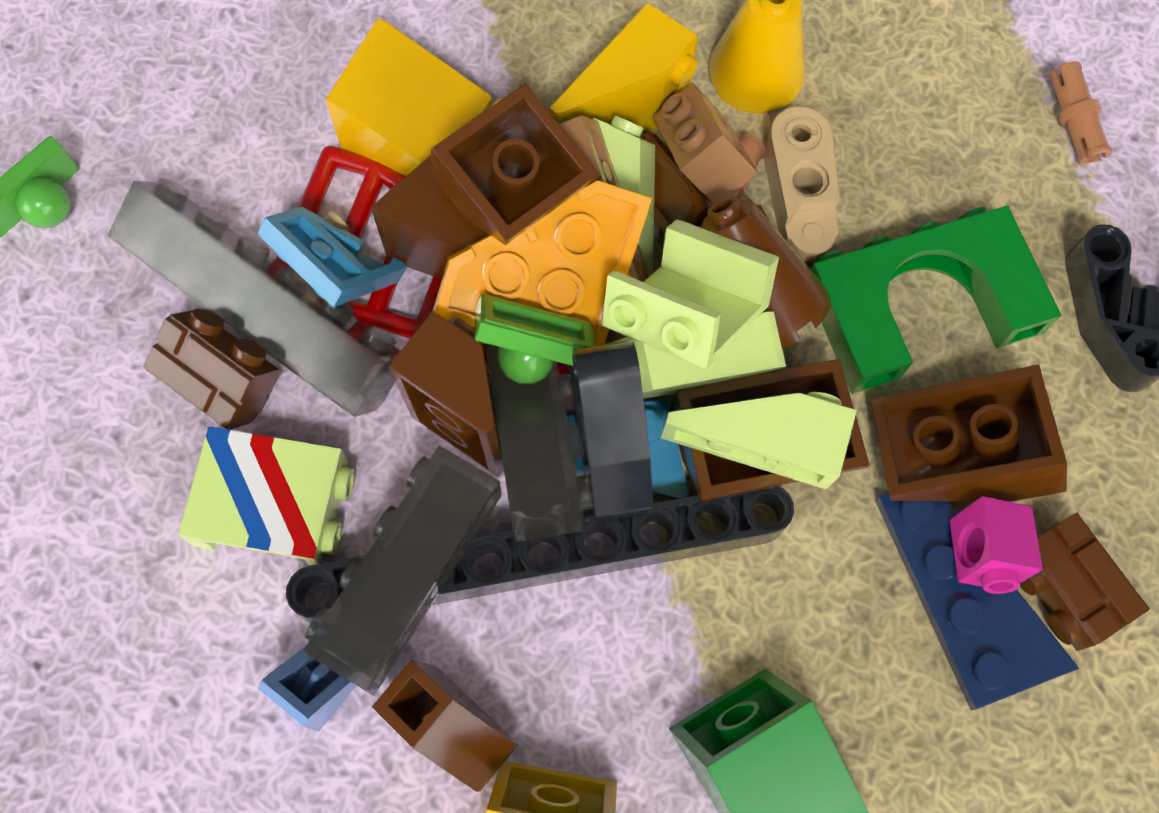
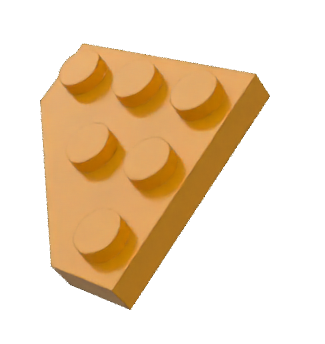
[433,180,652,346]

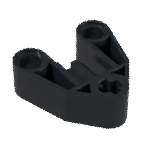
[1065,224,1159,392]
[566,341,653,521]

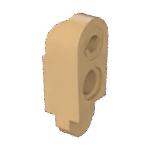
[764,106,840,263]

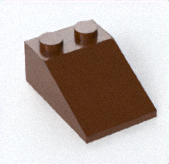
[870,364,1067,502]

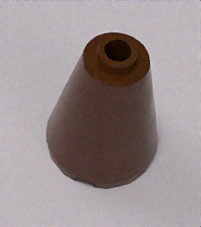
[702,196,831,349]

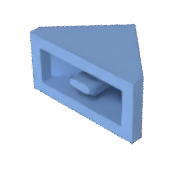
[258,624,378,732]

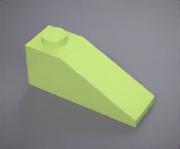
[660,392,857,489]

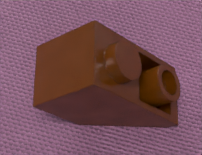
[372,659,519,792]

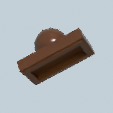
[641,132,713,234]

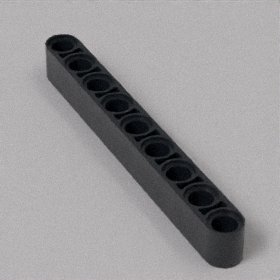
[286,486,794,625]

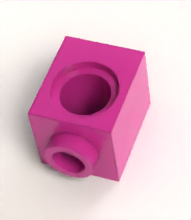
[950,496,1043,594]

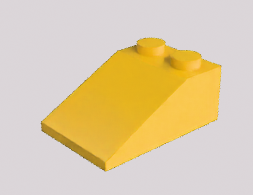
[549,3,698,135]

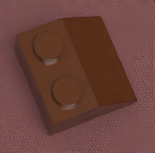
[430,83,599,245]

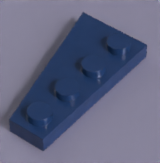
[875,493,1080,711]

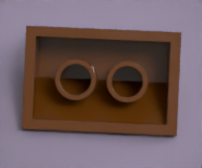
[388,311,504,477]
[670,359,870,502]

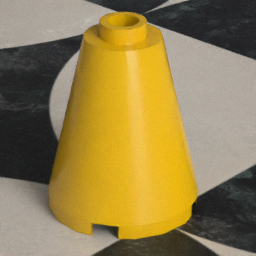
[708,0,806,114]

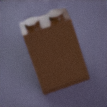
[371,156,489,279]

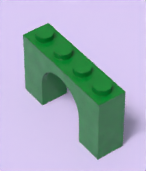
[811,205,1062,394]

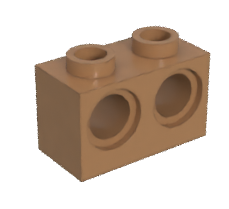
[653,82,758,204]

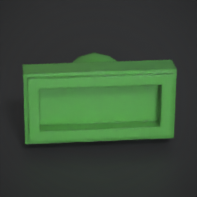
[0,136,80,237]
[475,294,595,384]

